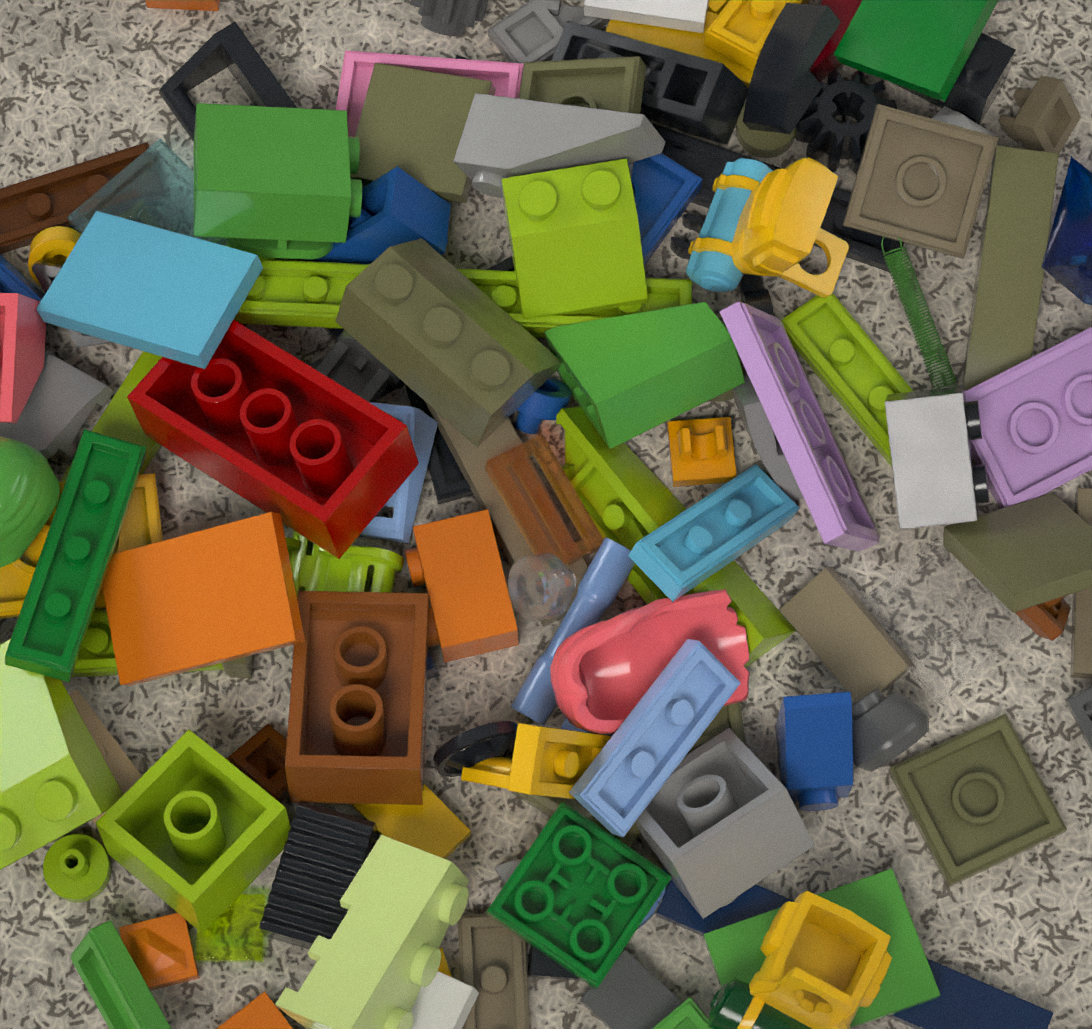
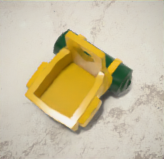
[708,891,892,1029]

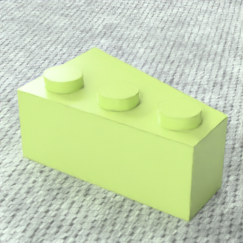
[275,835,469,1029]

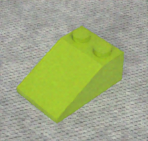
[0,639,124,870]

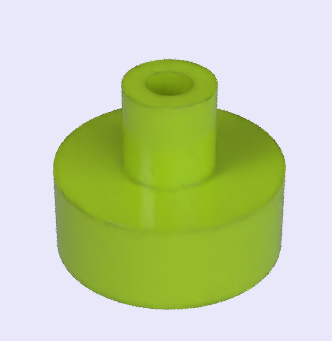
[43,834,112,903]

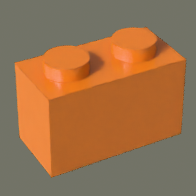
[404,509,519,663]

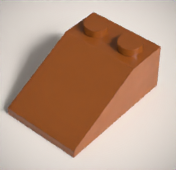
[285,591,429,805]

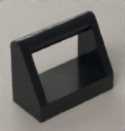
[159,22,297,142]

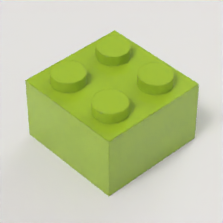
[96,729,291,934]

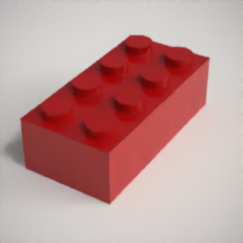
[127,320,419,559]

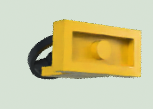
[433,721,612,799]

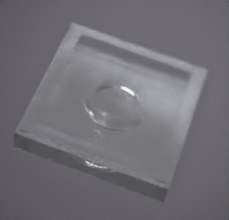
[861,532,1031,706]

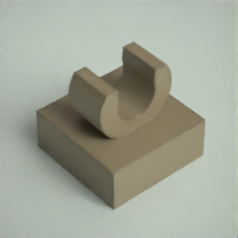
[998,75,1081,154]

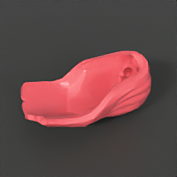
[550,589,750,734]

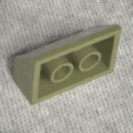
[335,238,562,448]

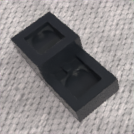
[743,3,841,134]

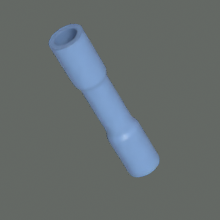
[510,537,635,726]

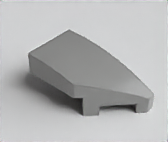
[732,375,803,501]

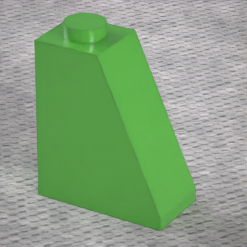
[544,302,745,449]

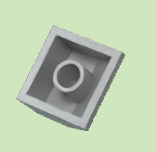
[635,728,815,919]

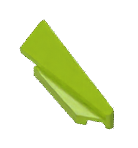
[556,407,797,668]

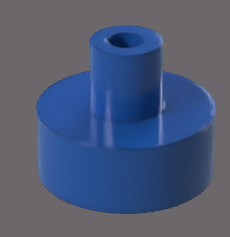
[514,376,572,434]

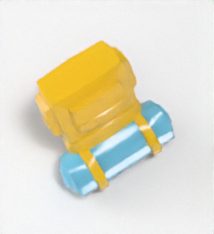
[686,157,849,298]

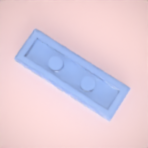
[569,639,741,837]

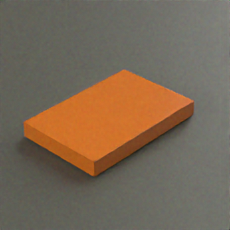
[102,512,305,686]

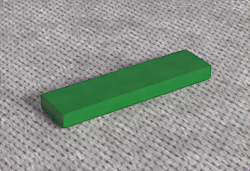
[5,429,146,682]

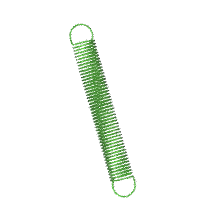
[881,237,957,389]

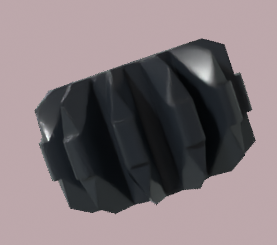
[794,68,897,175]

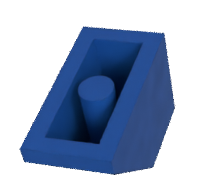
[307,166,451,264]
[775,692,853,811]

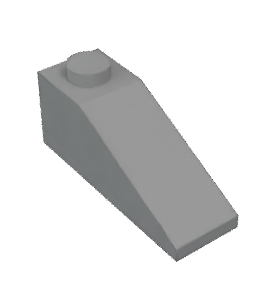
[453,93,665,198]

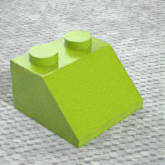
[501,158,648,319]

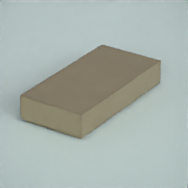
[779,567,914,702]

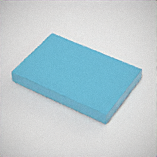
[36,211,263,369]

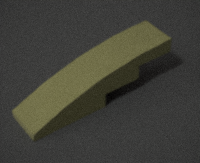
[962,145,1059,391]

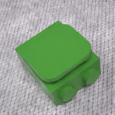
[193,103,362,259]

